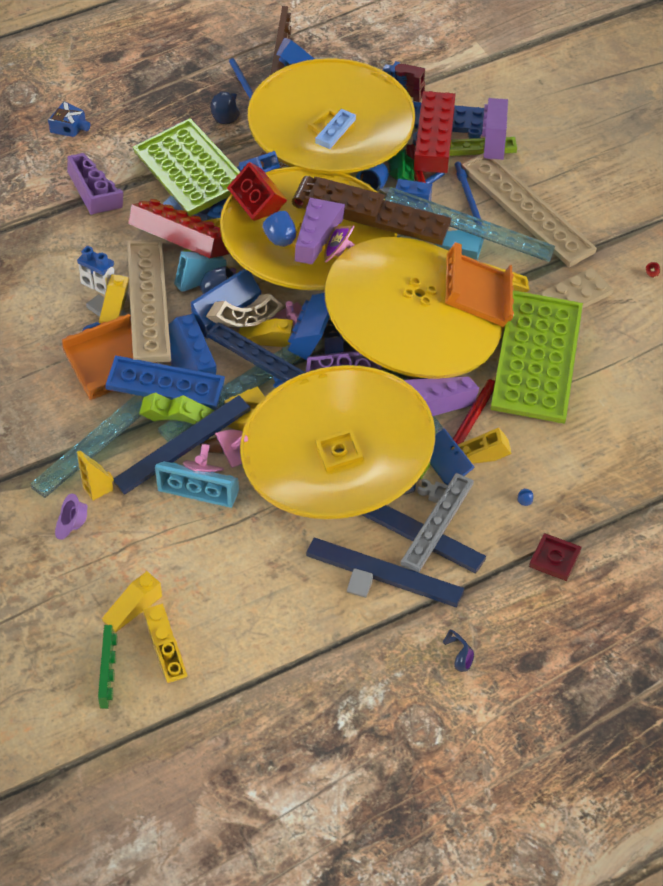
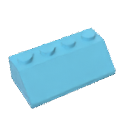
[155,461,239,508]

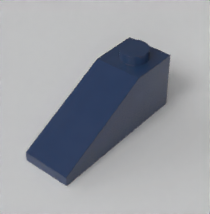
[324,320,343,354]

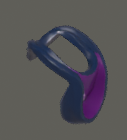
[443,629,474,672]

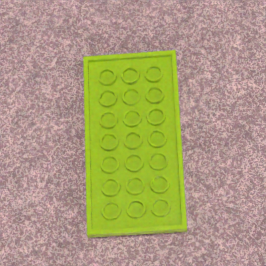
[133,118,240,216]
[490,290,583,424]

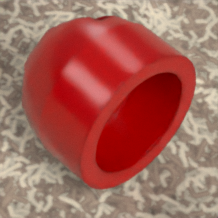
[646,262,660,278]

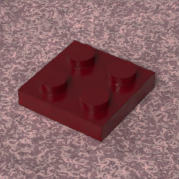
[529,533,582,581]

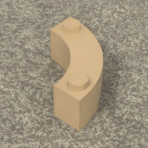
[206,294,283,328]

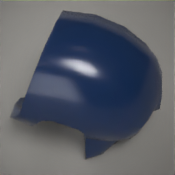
[210,92,240,124]
[200,266,234,294]

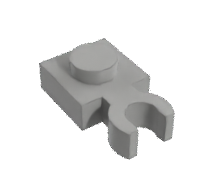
[417,479,448,503]

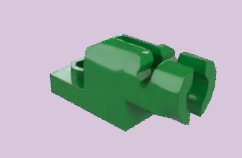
[388,149,414,181]

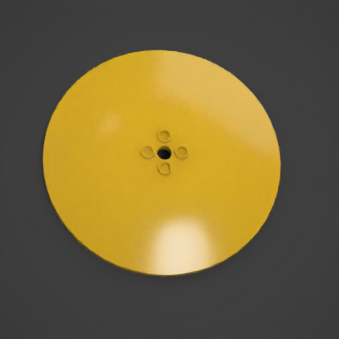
[248,58,415,174]
[220,166,397,290]
[325,237,503,379]
[240,365,435,519]

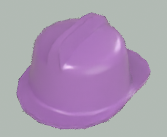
[55,493,88,540]

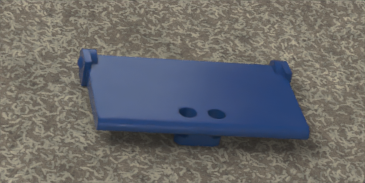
[430,428,475,485]

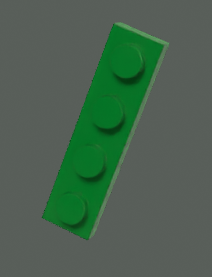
[98,625,118,709]

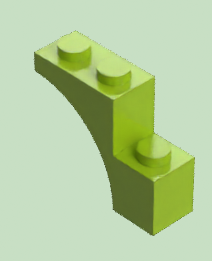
[139,392,214,424]

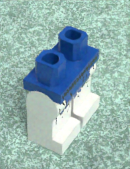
[77,246,114,295]

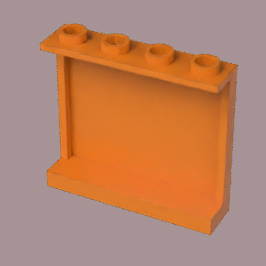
[445,242,514,327]
[62,314,157,400]

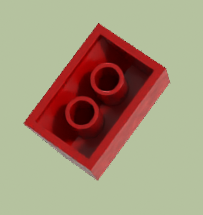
[227,162,288,221]

